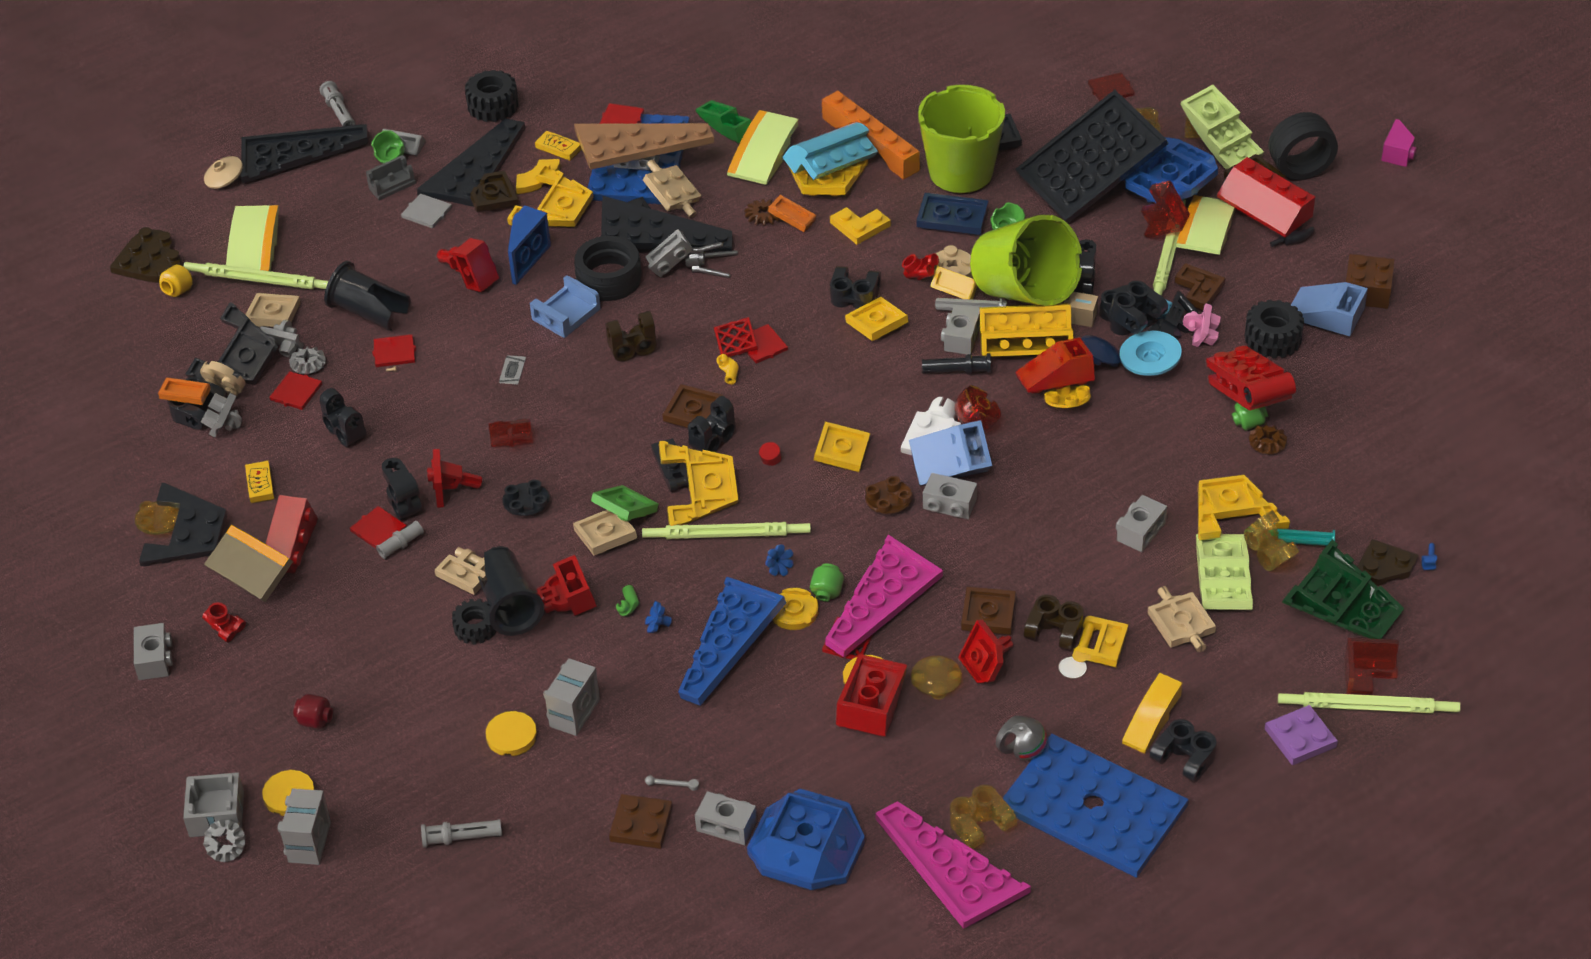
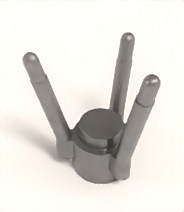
[685,242,738,278]

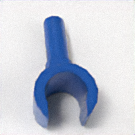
[1421,543,1437,570]

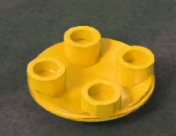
[1044,385,1091,408]

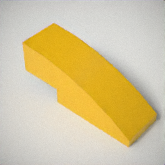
[1122,673,1182,754]

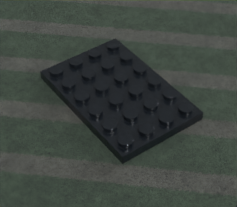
[1015,90,1168,224]

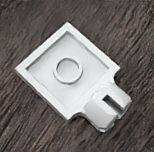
[901,397,961,455]

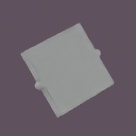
[401,194,452,228]

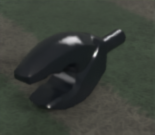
[1270,225,1314,247]

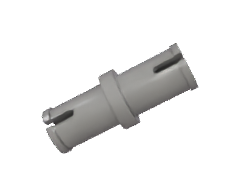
[376,520,424,559]

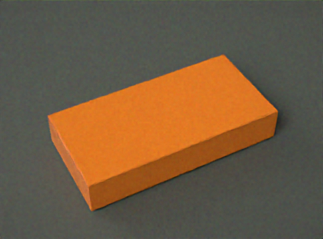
[768,195,816,232]
[158,377,211,405]

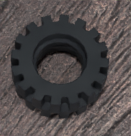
[452,599,496,645]

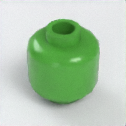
[1231,403,1268,431]
[810,563,844,602]

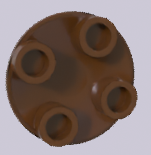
[865,476,913,514]

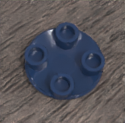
[1081,335,1121,367]

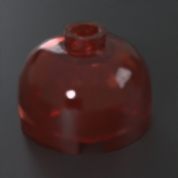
[954,385,1001,430]

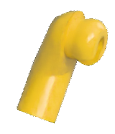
[716,354,739,385]

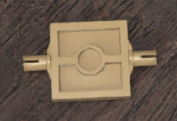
[643,159,701,218]
[1148,586,1216,652]

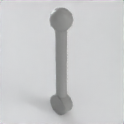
[645,775,699,790]

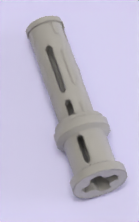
[319,81,355,126]
[421,819,502,848]

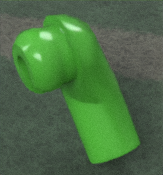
[616,585,639,616]

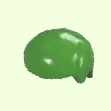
[372,130,405,164]
[990,202,1025,230]

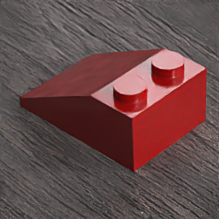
[836,654,907,737]

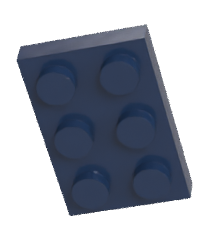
[916,193,989,235]

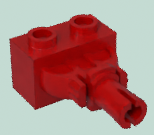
[437,238,499,292]
[536,555,597,616]

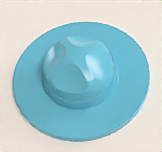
[1120,331,1182,376]

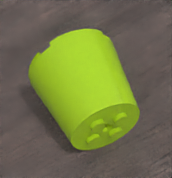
[918,85,1005,193]
[970,215,1082,306]

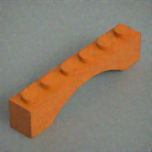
[822,91,920,180]

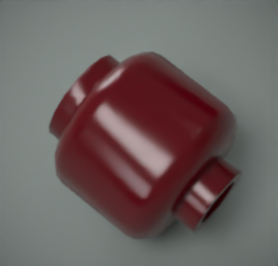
[293,694,333,729]

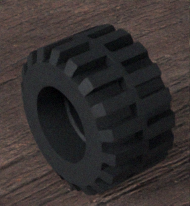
[465,70,519,122]
[1244,299,1304,358]

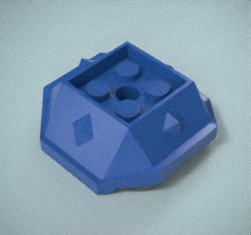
[1125,137,1218,210]
[747,789,865,890]

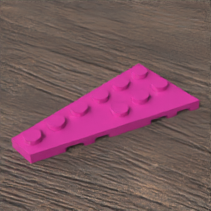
[826,535,943,657]
[875,801,1031,929]

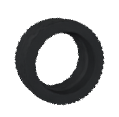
[1268,112,1338,180]
[574,235,642,301]

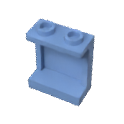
[530,275,601,338]

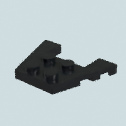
[185,302,278,384]
[139,483,227,567]

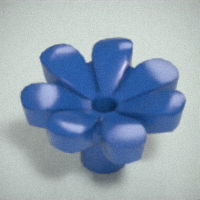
[765,544,793,576]
[645,601,672,633]

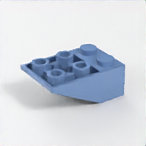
[1291,282,1368,336]
[909,420,992,486]

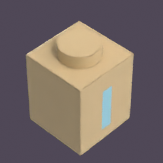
[1064,292,1098,327]

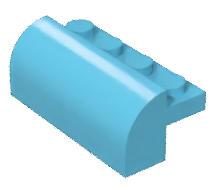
[782,122,878,180]

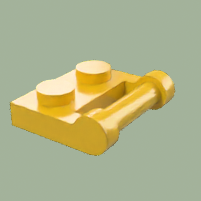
[1072,616,1128,667]

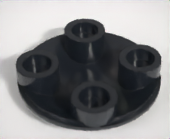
[502,480,550,516]

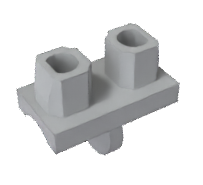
[260,320,304,358]
[201,393,242,437]

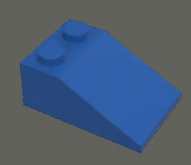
[508,205,551,285]

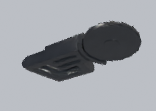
[1147,291,1199,341]

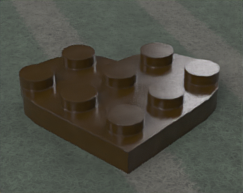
[110,227,182,283]

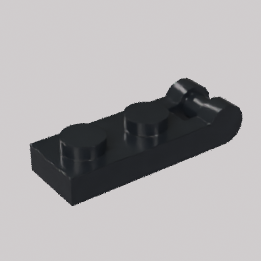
[651,438,689,492]

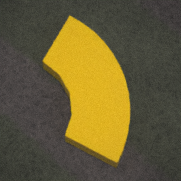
[516,159,560,194]

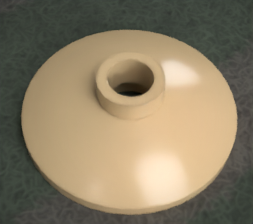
[204,156,243,189]

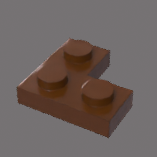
[1175,263,1225,310]

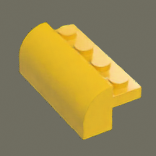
[979,304,1073,357]

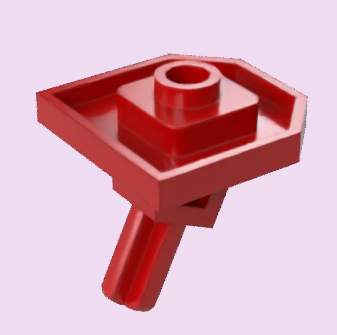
[427,449,482,508]
[958,620,1013,683]

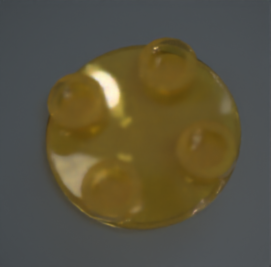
[135,501,179,535]
[911,656,962,699]

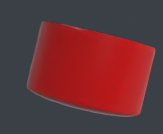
[759,442,782,466]

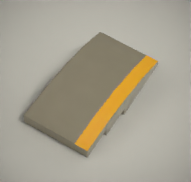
[204,525,293,602]

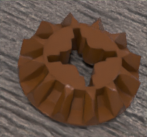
[1249,424,1287,454]

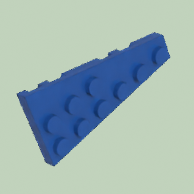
[678,576,786,706]

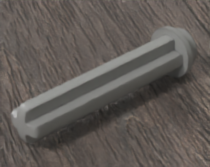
[935,298,1007,311]

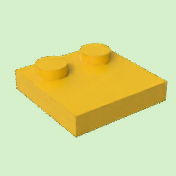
[845,297,908,341]
[814,421,870,472]

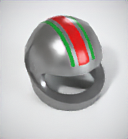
[996,715,1047,760]

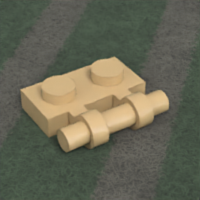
[435,547,487,595]

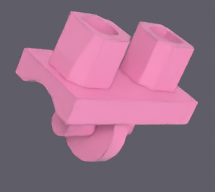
[1183,303,1221,347]

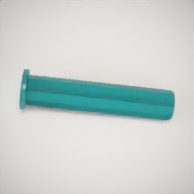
[1261,528,1335,546]

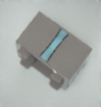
[543,658,600,736]
[183,772,244,837]
[277,788,331,865]

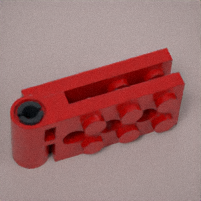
[1206,346,1296,411]

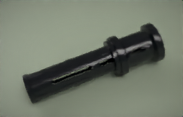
[922,353,991,374]

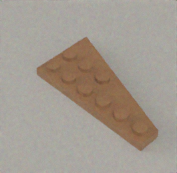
[574,123,714,170]

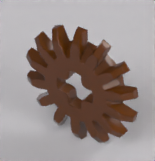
[744,199,780,226]

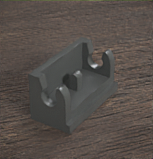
[366,155,416,200]

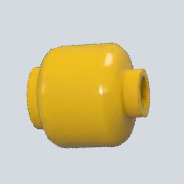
[160,265,192,297]

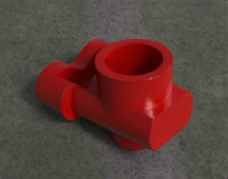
[902,253,939,280]
[202,602,246,643]

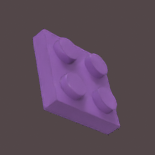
[1265,705,1337,765]

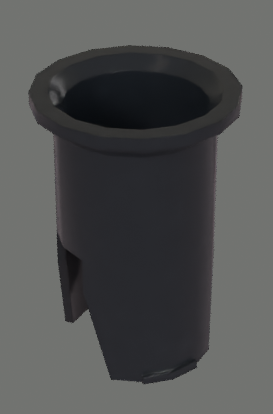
[324,260,411,332]
[478,546,544,636]

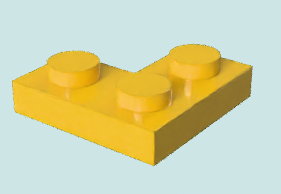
[830,207,891,245]

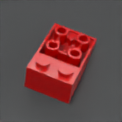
[1016,338,1095,393]

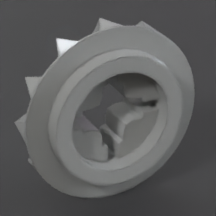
[289,346,326,374]
[203,820,245,862]

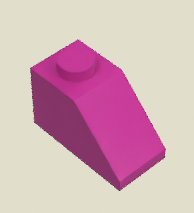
[1381,119,1417,167]

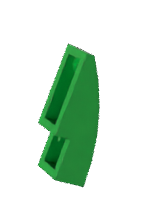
[696,100,752,143]

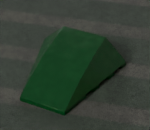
[1282,539,1404,642]

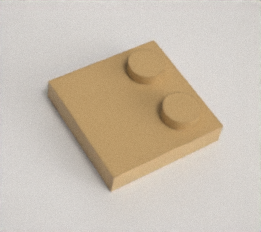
[246,293,300,327]
[573,510,637,556]

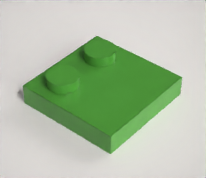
[591,485,659,521]

